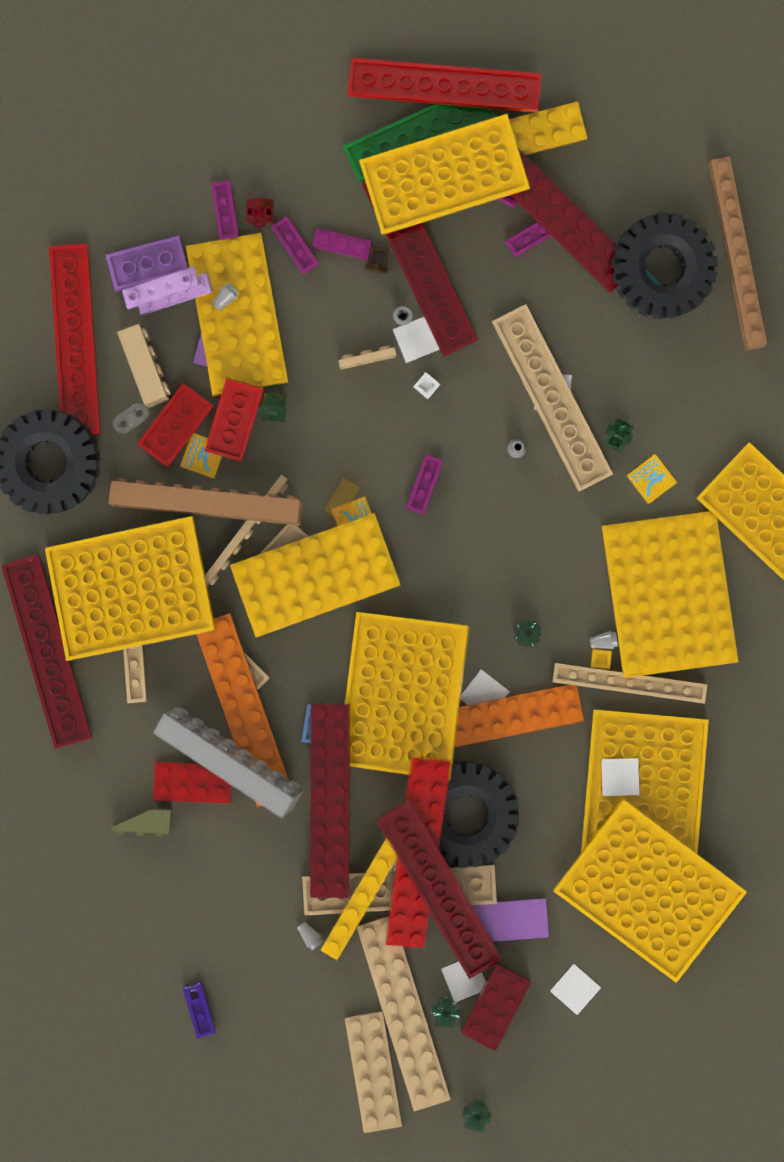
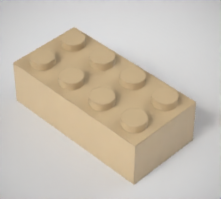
[117,324,171,408]

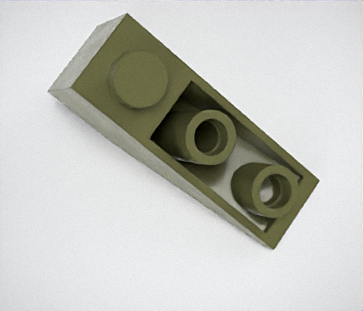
[112,808,172,837]

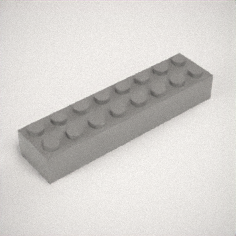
[153,707,304,818]

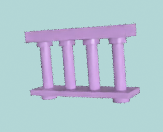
[122,267,213,315]

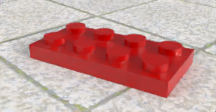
[205,377,263,462]
[137,383,214,467]
[153,762,231,803]

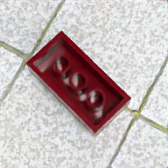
[461,963,531,1052]

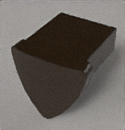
[365,246,390,274]

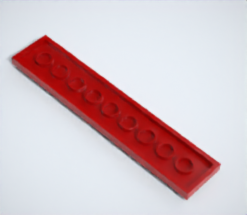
[347,58,542,113]
[49,244,101,435]
[385,756,451,948]

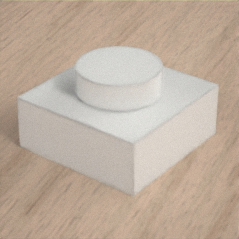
[413,372,440,399]

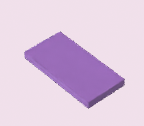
[106,235,188,292]
[471,898,549,941]

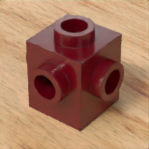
[246,197,274,228]

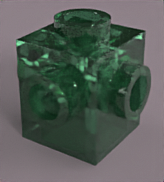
[259,393,287,422]
[603,418,634,452]
[513,619,542,647]
[432,997,460,1028]
[462,1100,491,1132]

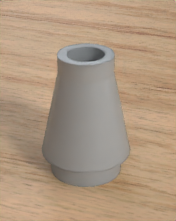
[212,282,240,311]
[393,306,413,325]
[507,439,526,458]
[590,631,619,649]
[297,921,324,951]

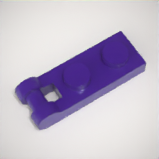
[182,981,216,1039]

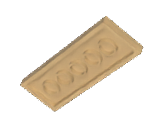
[345,1011,402,1133]

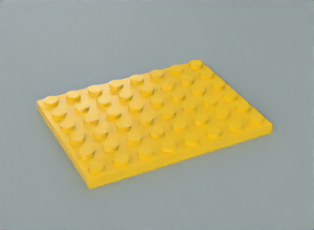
[602,511,738,678]
[45,516,216,661]
[345,612,470,780]
[581,709,709,853]
[553,799,747,983]

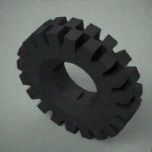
[611,212,718,319]
[0,409,101,514]
[439,762,520,868]

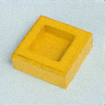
[590,649,612,670]

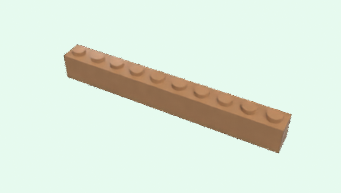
[708,156,767,351]
[108,478,303,525]

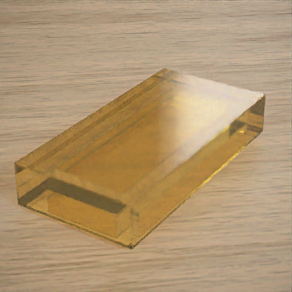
[324,478,360,521]

